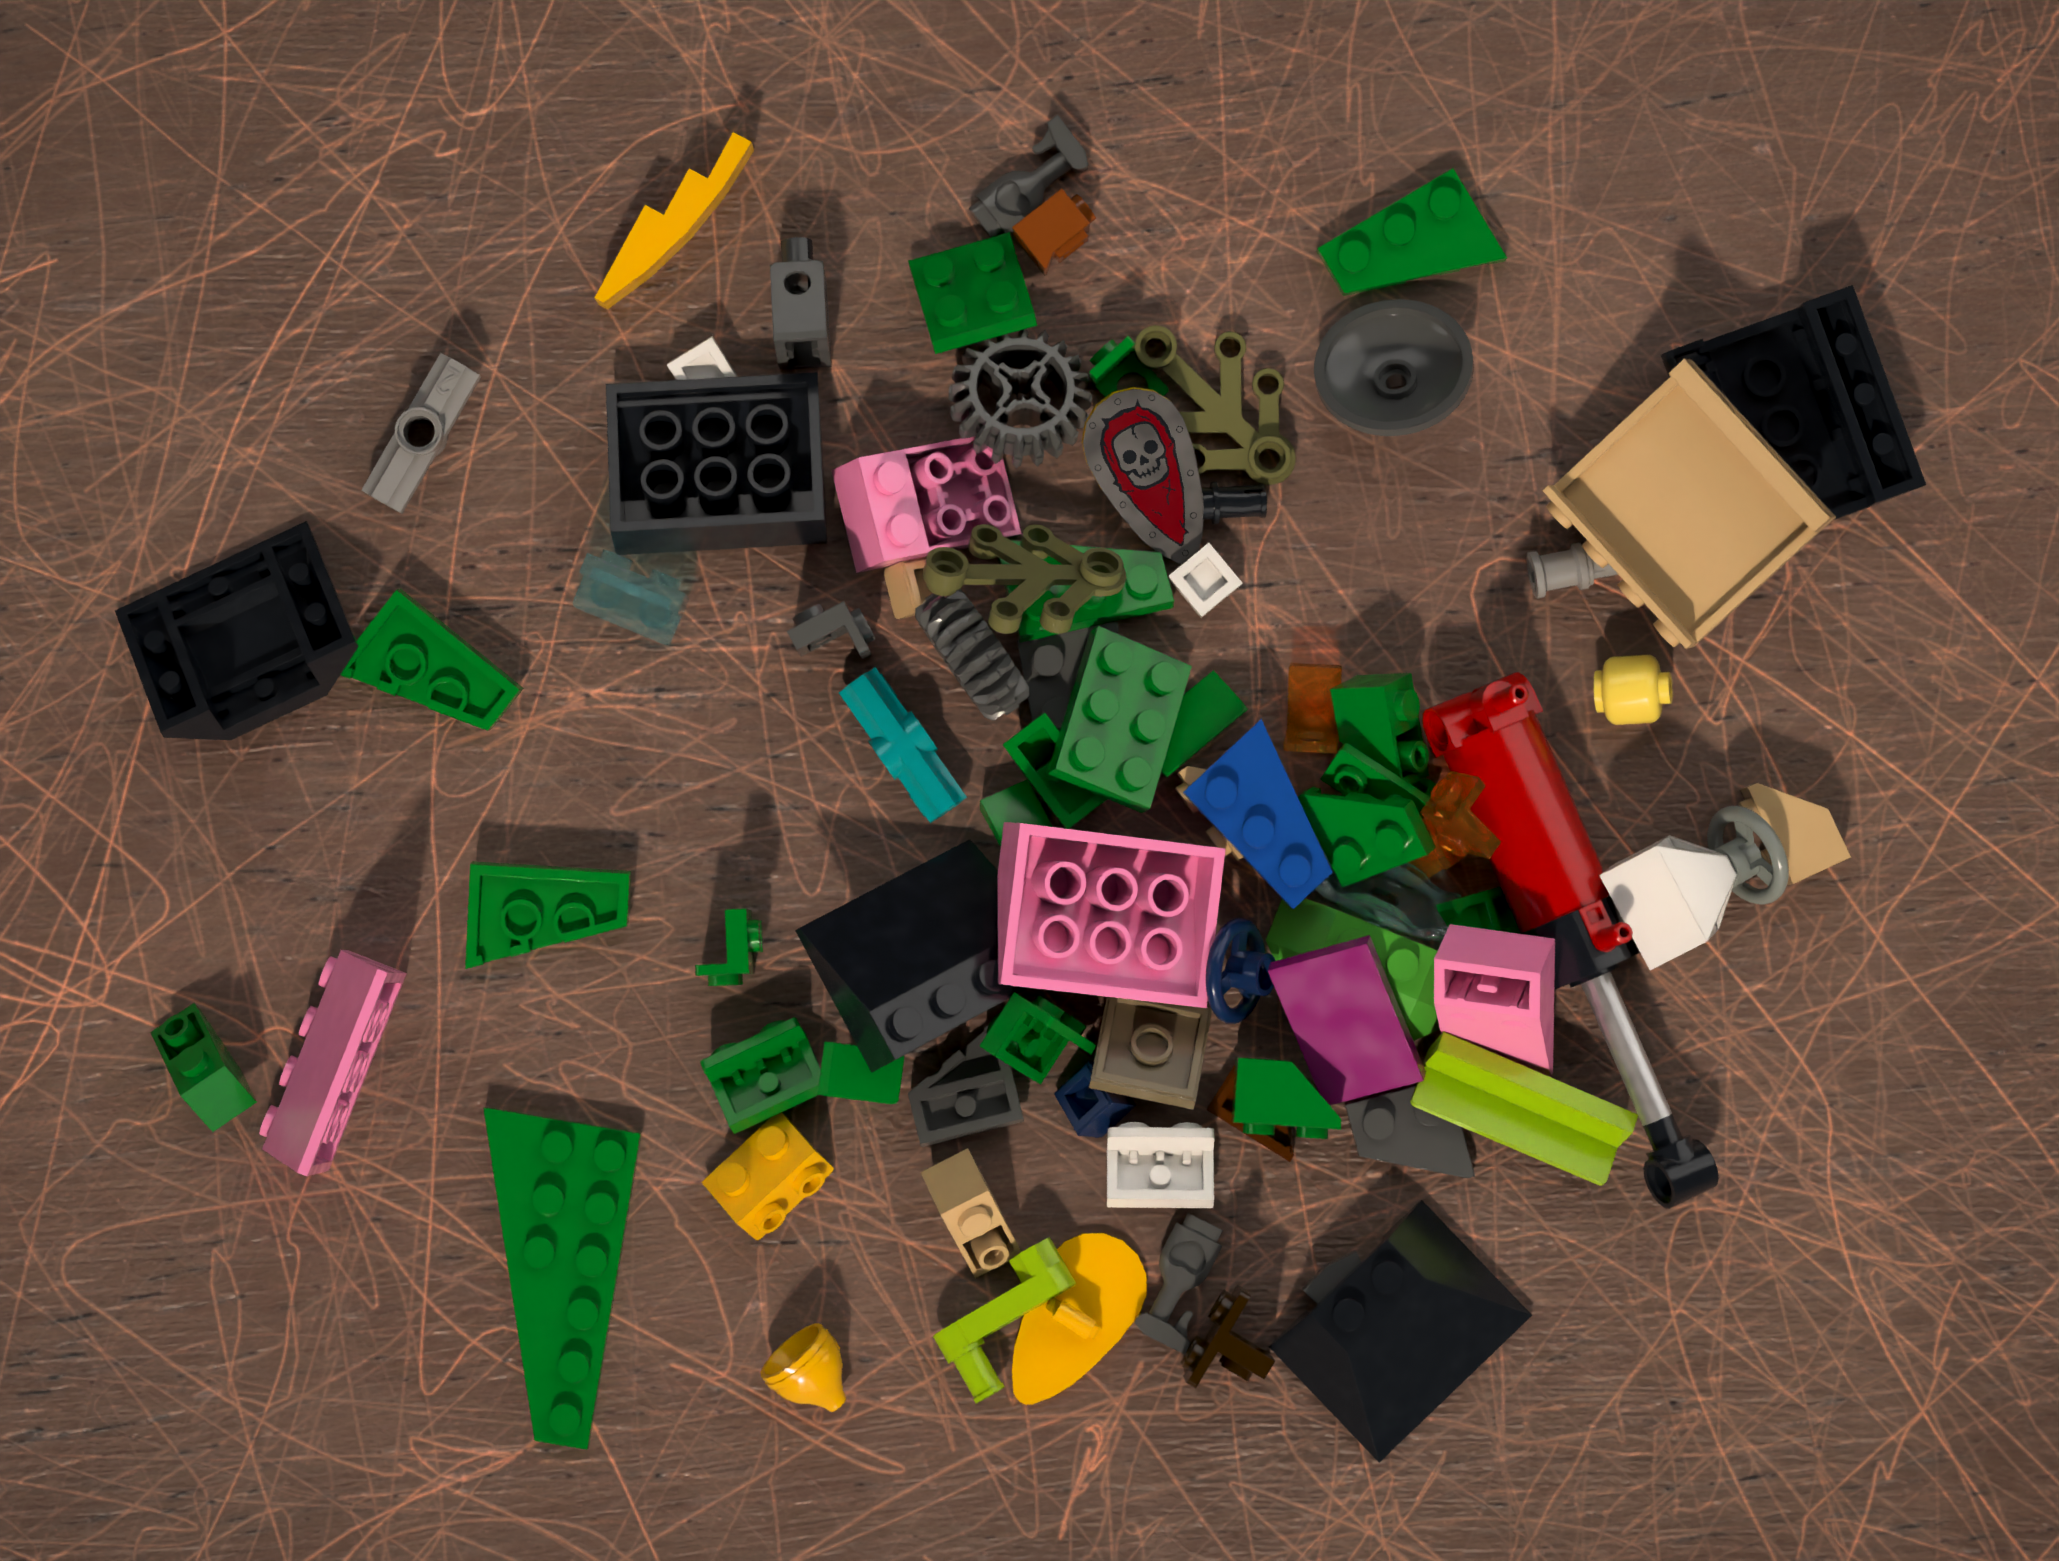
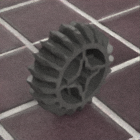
[948,329,1092,469]
[915,588,1029,721]

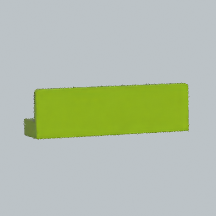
[1410,1031,1638,1186]

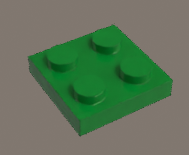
[908,232,1037,354]

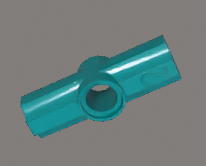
[839,667,967,824]

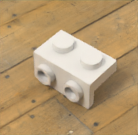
[1107,1122,1215,1208]

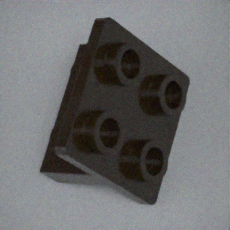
[1180,1285,1275,1389]

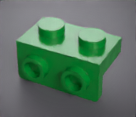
[1320,743,1441,819]
[695,909,763,986]
[980,992,1097,1085]
[700,1017,821,1134]

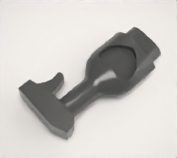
[969,115,1088,238]
[1134,1213,1223,1355]

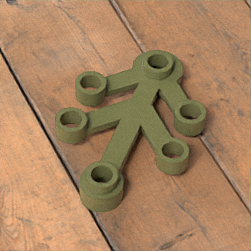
[1134,325,1296,485]
[923,524,1126,634]

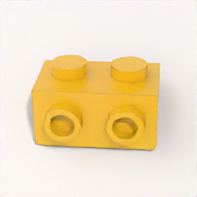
[701,1112,834,1240]

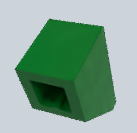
[1330,673,1429,785]
[150,1003,257,1132]
[1231,1057,1342,1139]

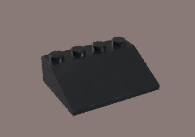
[606,372,827,555]
[795,839,1029,1073]

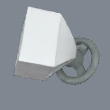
[1599,806,1789,970]

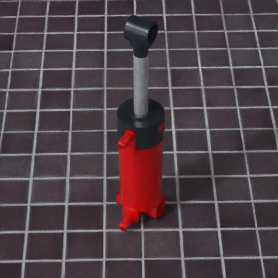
[1422,672,1719,1209]

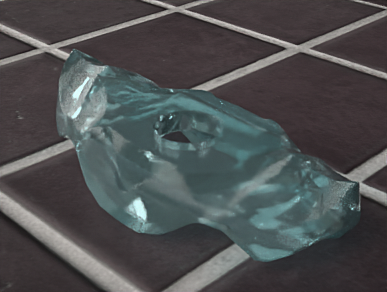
[1315,844,1461,942]

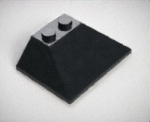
[115,521,359,740]
[1268,1200,1532,1463]

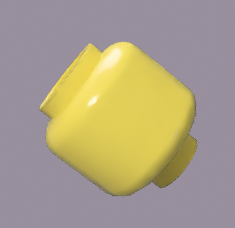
[1594,655,1673,725]

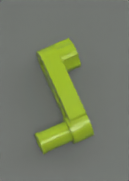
[933,1237,1076,1404]

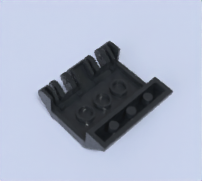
[1661,285,1926,521]

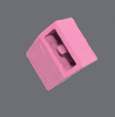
[831,436,1022,573]
[1434,924,1555,1077]

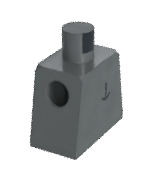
[770,237,832,370]

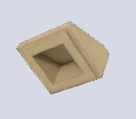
[884,557,932,619]

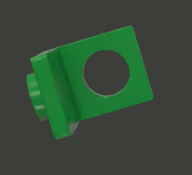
[1089,336,1169,397]

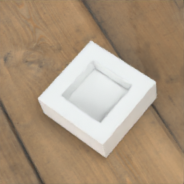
[667,336,738,380]
[1168,543,1243,618]

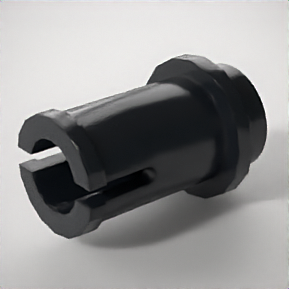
[1201,482,1267,524]

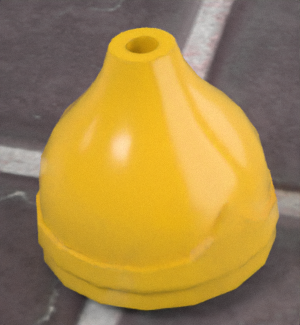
[760,1323,846,1412]

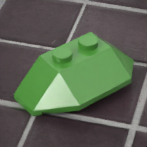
[1265,898,1440,1041]

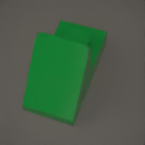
[1002,712,1107,829]
[817,1041,905,1104]

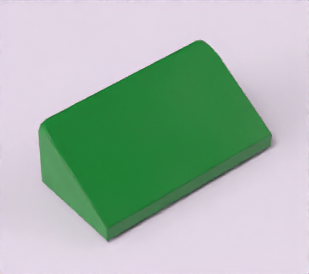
[1161,670,1248,778]

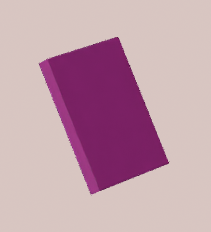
[1268,935,1426,1105]

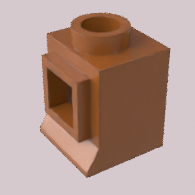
[1012,189,1096,276]

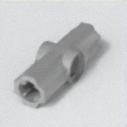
[361,353,481,514]

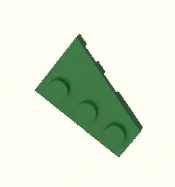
[1316,168,1507,296]
[997,540,1174,643]
[341,589,524,731]
[465,861,631,969]

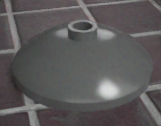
[1314,299,1474,436]

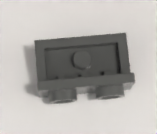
[787,601,875,660]

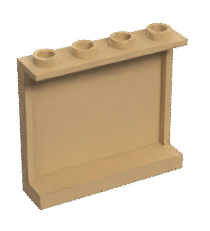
[1542,359,1836,649]

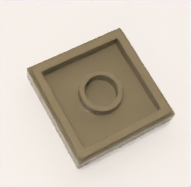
[1089,997,1212,1110]

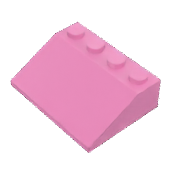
[997,822,1226,1008]
[259,950,407,1176]

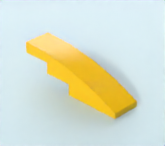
[594,132,754,310]

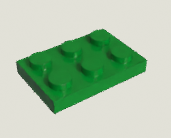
[1047,626,1192,813]

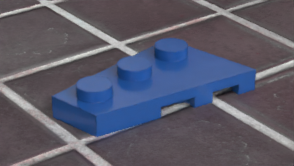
[1183,719,1333,910]

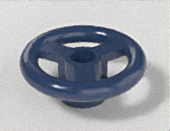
[1205,918,1275,1024]

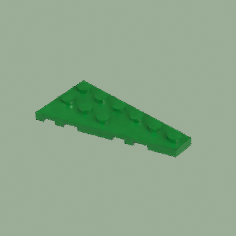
[483,1107,642,1450]

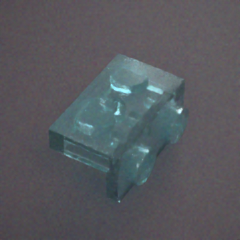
[573,549,690,646]

